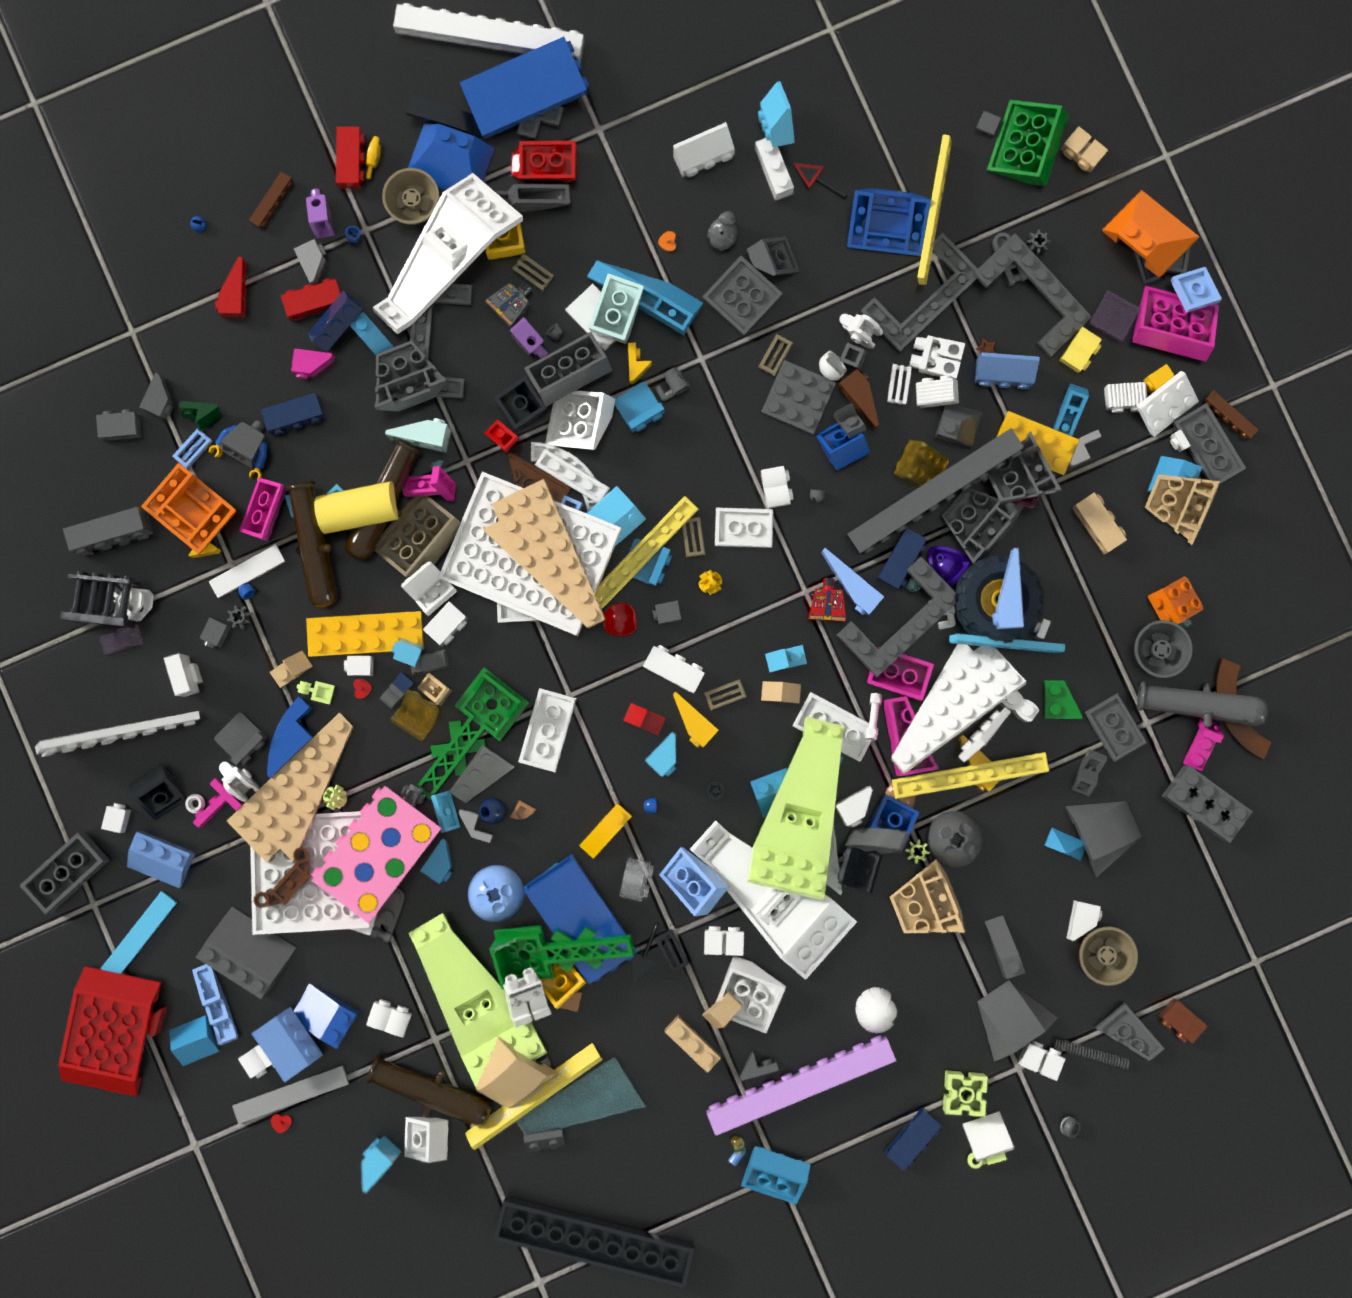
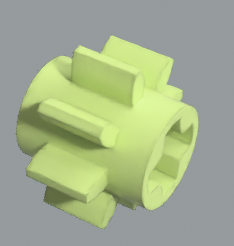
[323,785,347,810]
[905,839,930,864]

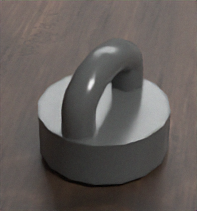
[1060,1116,1081,1138]

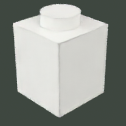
[344,656,374,676]
[101,803,131,833]

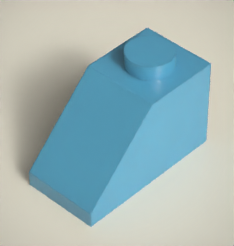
[420,838,453,884]

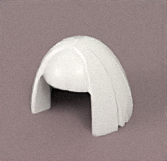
[855,987,897,1033]

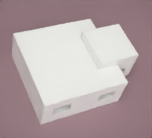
[164,654,203,697]

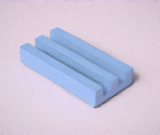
[173,429,213,469]

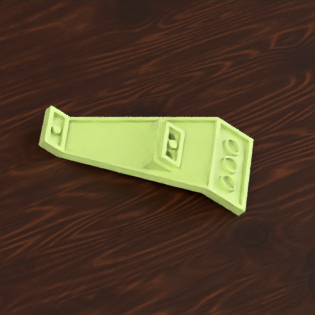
[747,717,844,900]
[409,913,547,1092]

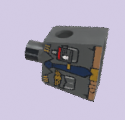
[485,282,532,328]

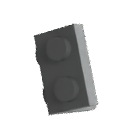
[214,713,268,765]

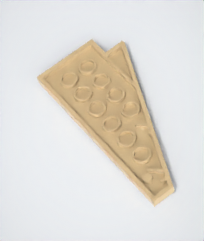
[483,479,606,628]
[227,713,354,863]

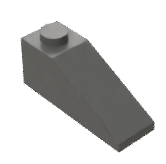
[984,915,1025,979]

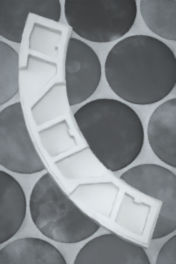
[531,442,597,511]

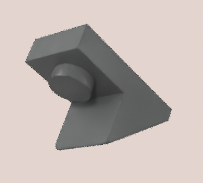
[833,403,866,439]
[740,1051,779,1081]

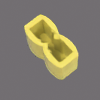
[1059,327,1102,373]

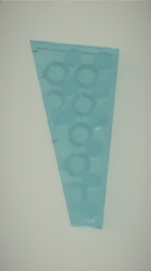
[516,1056,646,1135]

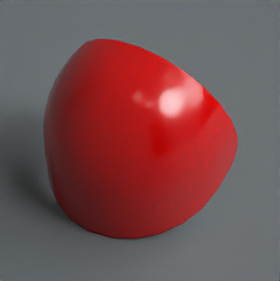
[603,603,637,636]

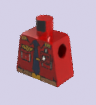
[808,578,846,622]

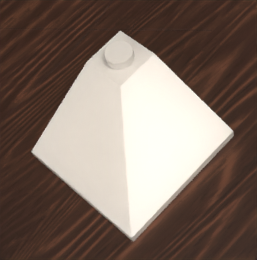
[545,391,616,450]
[715,955,786,1033]

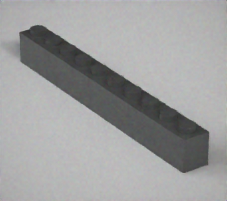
[848,428,1024,554]

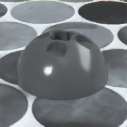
[1134,620,1192,678]
[926,811,983,868]

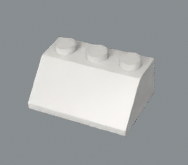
[673,122,735,177]

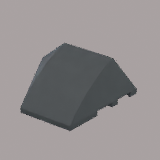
[375,341,447,412]
[987,431,1062,503]
[942,488,1023,564]
[1065,801,1142,877]
[977,980,1058,1061]

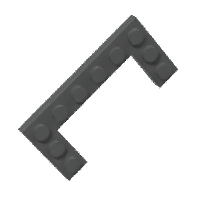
[860,233,978,353]
[973,233,1092,357]
[410,284,473,399]
[837,557,956,678]

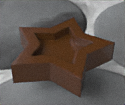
[976,337,997,353]

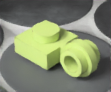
[297,681,335,704]
[967,1152,1007,1168]

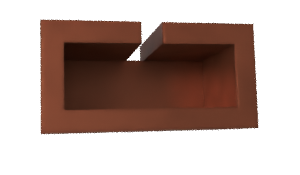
[1158,998,1208,1044]

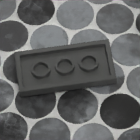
[1172,403,1246,484]

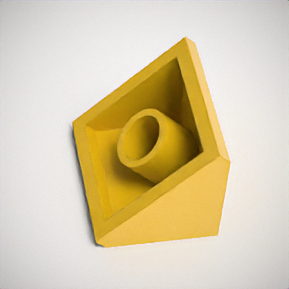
[540,963,586,1009]

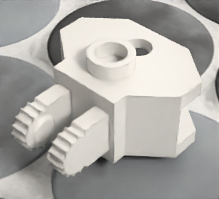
[839,313,883,349]
[114,584,154,621]
[219,761,259,803]

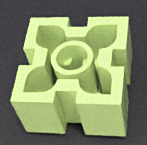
[943,1071,988,1117]

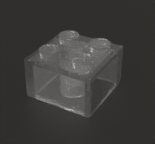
[619,857,654,902]

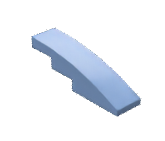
[192,964,239,1045]

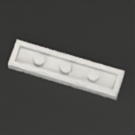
[535,449,610,503]
[209,544,286,598]

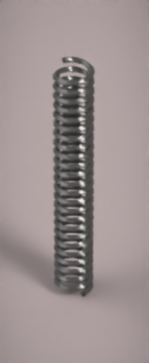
[1054,1038,1129,1069]

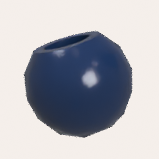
[479,797,506,824]

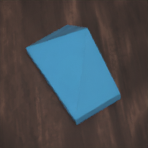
[1044,828,1085,861]

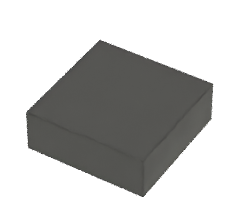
[976,111,1001,137]

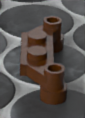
[253,847,311,908]

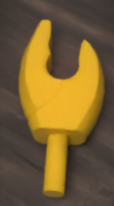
[366,136,381,179]

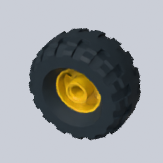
[954,555,1045,643]

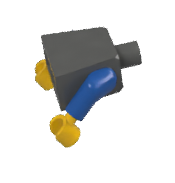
[209,420,267,481]

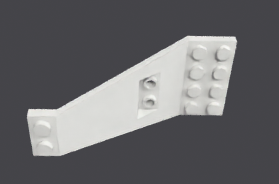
[373,173,523,334]
[690,820,857,980]

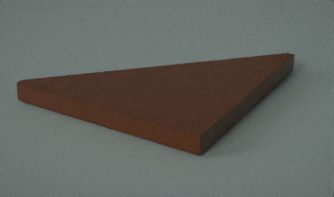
[507,451,572,503]

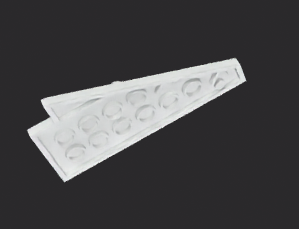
[892,644,1026,774]
[35,711,200,757]

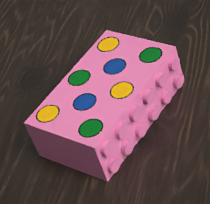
[311,786,441,924]

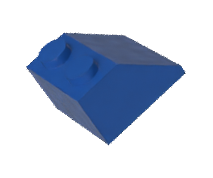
[816,423,870,470]
[866,794,920,846]

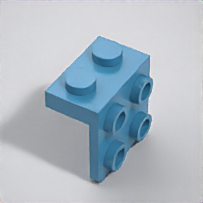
[615,382,665,433]
[628,539,672,587]

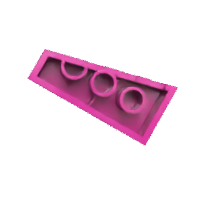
[883,696,939,776]

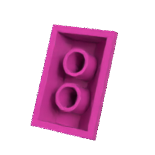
[239,478,287,542]
[867,646,934,701]

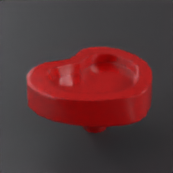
[353,679,372,699]
[271,1113,292,1133]

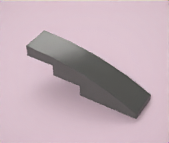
[844,828,909,854]

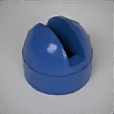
[190,216,207,232]
[345,226,360,243]
[238,583,256,600]
[643,798,657,813]

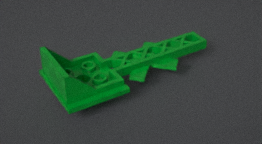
[418,667,530,800]
[490,926,635,990]

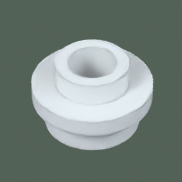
[185,794,205,813]

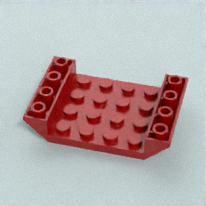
[59,966,161,1097]

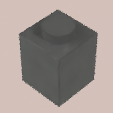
[840,343,868,370]
[652,600,681,625]
[200,618,231,649]

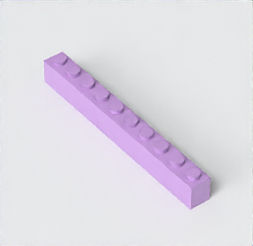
[706,1035,896,1136]

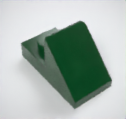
[179,401,222,431]

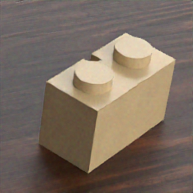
[1061,126,1108,173]

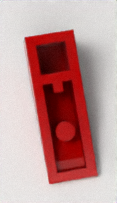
[215,257,246,318]

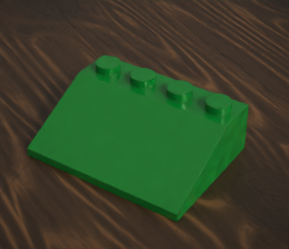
[987,100,1069,186]

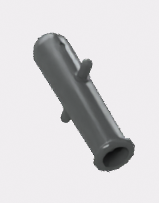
[1137,682,1268,727]

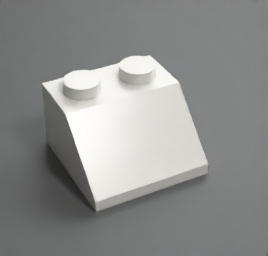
[835,786,872,827]
[404,1117,449,1163]

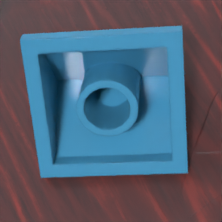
[169,1015,220,1066]

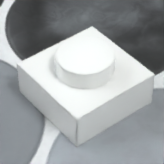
[1170,429,1191,453]
[1033,619,1051,640]

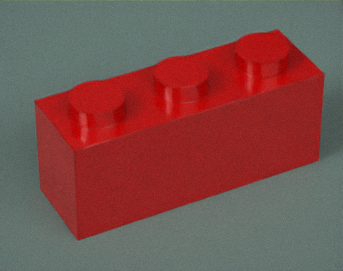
[336,127,366,188]
[281,278,342,321]

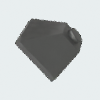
[747,237,800,276]
[935,404,982,449]

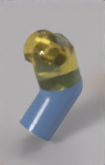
[728,1136,746,1166]

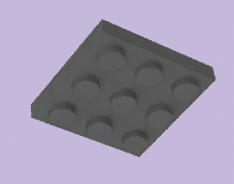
[702,256,783,336]
[761,360,836,435]

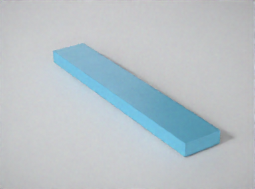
[949,634,1065,653]
[100,891,178,974]

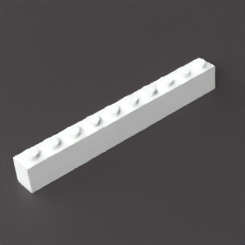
[393,3,584,63]

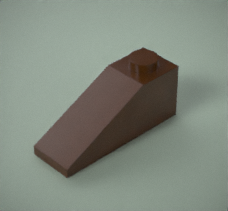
[838,369,879,430]

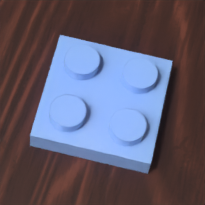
[1170,267,1222,313]

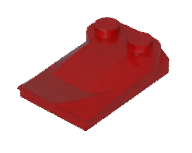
[511,141,577,183]

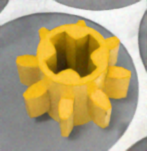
[699,570,722,595]

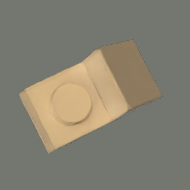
[270,651,313,688]

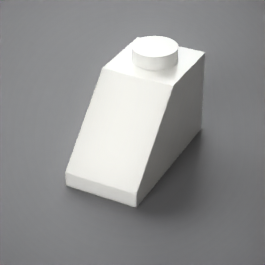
[1066,900,1102,941]

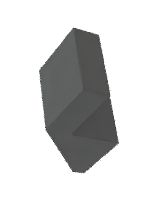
[1071,749,1107,796]

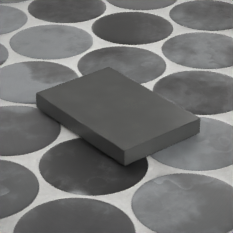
[1084,693,1147,762]

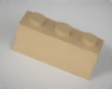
[1072,492,1127,554]
[665,1015,721,1073]

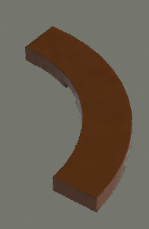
[1216,658,1271,760]

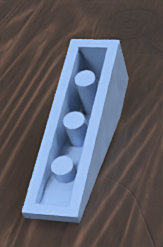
[821,548,884,616]
[993,548,1023,629]

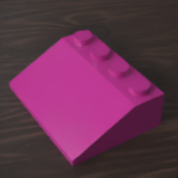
[1132,286,1219,362]

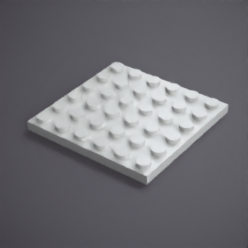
[250,811,370,935]

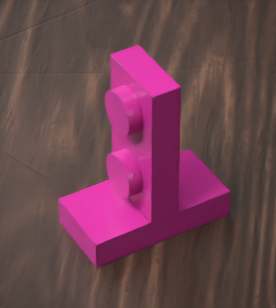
[403,466,457,501]
[1183,718,1224,771]
[193,778,244,828]

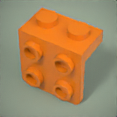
[1147,576,1203,624]

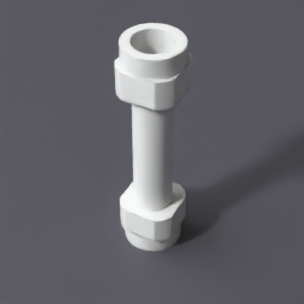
[865,693,882,741]

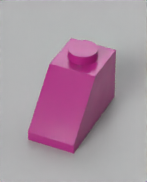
[291,349,335,379]

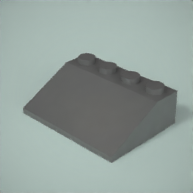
[196,906,297,999]

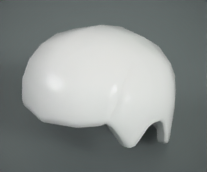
[819,351,847,381]

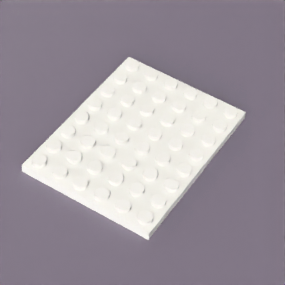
[438,472,622,636]

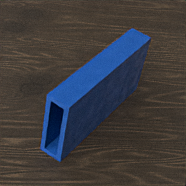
[459,37,589,139]
[524,854,638,984]

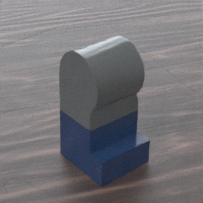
[380,672,416,709]

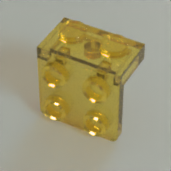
[893,440,949,486]
[390,690,439,742]

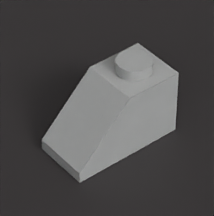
[294,239,326,285]

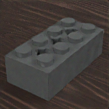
[524,332,613,406]
[63,507,154,557]
[1161,765,1253,843]
[19,832,110,914]

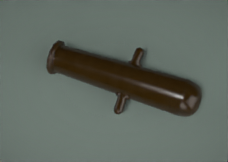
[345,440,422,560]
[285,481,337,608]
[366,1055,491,1127]

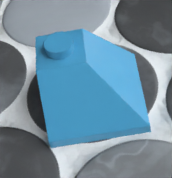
[1147,456,1202,493]

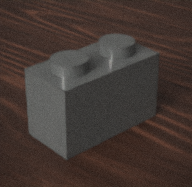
[96,409,141,441]

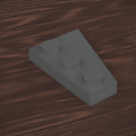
[450,745,515,803]
[1095,1003,1165,1061]

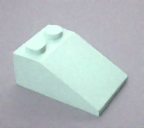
[588,274,644,344]
[385,418,451,453]

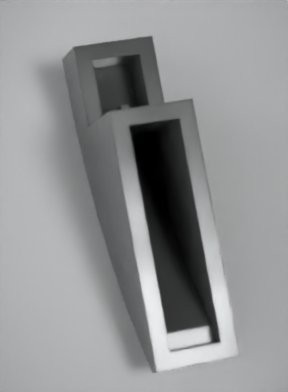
[494,184,570,213]

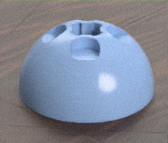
[467,865,525,922]

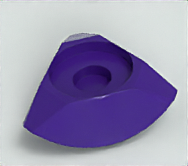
[928,546,972,587]

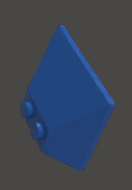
[408,124,495,191]
[847,188,931,256]

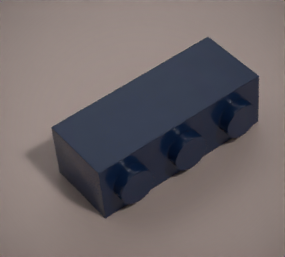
[308,290,363,352]
[261,393,326,436]
[877,528,927,590]
[884,1107,942,1171]

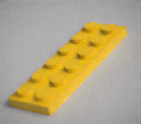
[306,611,424,657]

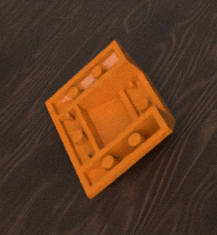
[1102,190,1199,278]
[141,463,237,555]

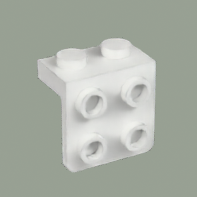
[401,561,457,616]

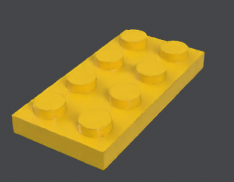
[997,411,1079,475]

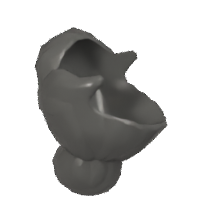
[707,211,738,251]

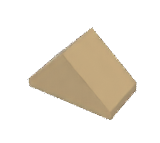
[417,673,453,706]
[761,681,801,704]
[703,992,743,1029]

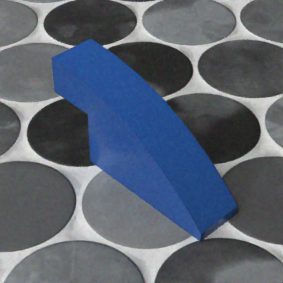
[267,696,314,778]

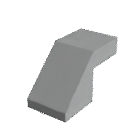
[1068,430,1102,468]
[459,809,494,843]

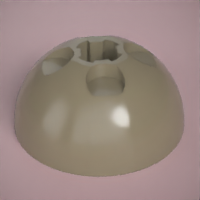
[382,168,439,225]
[1079,927,1138,985]

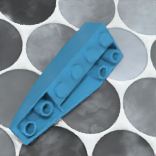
[587,261,703,336]

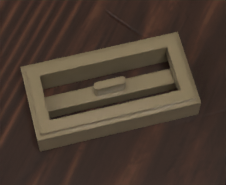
[512,254,554,292]
[758,334,793,377]
[682,517,705,558]
[704,679,746,711]

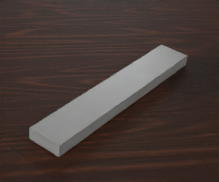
[232,1065,349,1124]

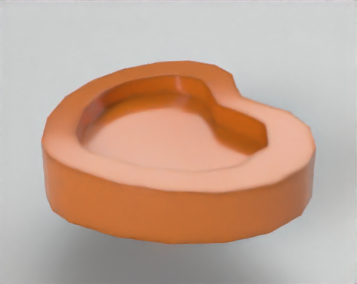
[658,231,676,252]

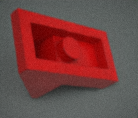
[485,419,519,453]
[623,703,666,736]
[147,1007,167,1038]

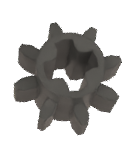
[1026,229,1051,255]
[227,605,252,629]
[400,783,426,807]

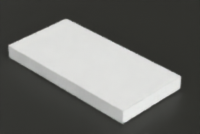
[518,688,576,772]
[792,692,878,762]

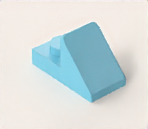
[765,645,807,673]

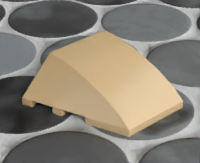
[1145,475,1220,545]
[890,859,965,933]
[476,1036,558,1108]

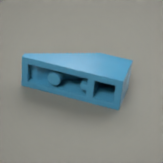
[350,312,393,355]
[1053,383,1089,436]

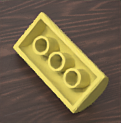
[314,481,398,534]

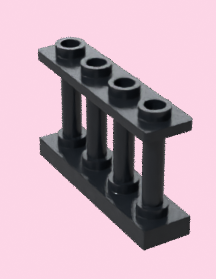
[60,571,141,629]

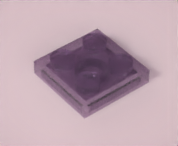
[1088,290,1141,342]

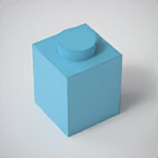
[392,638,423,667]

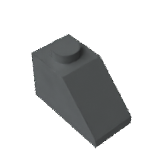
[139,373,173,419]

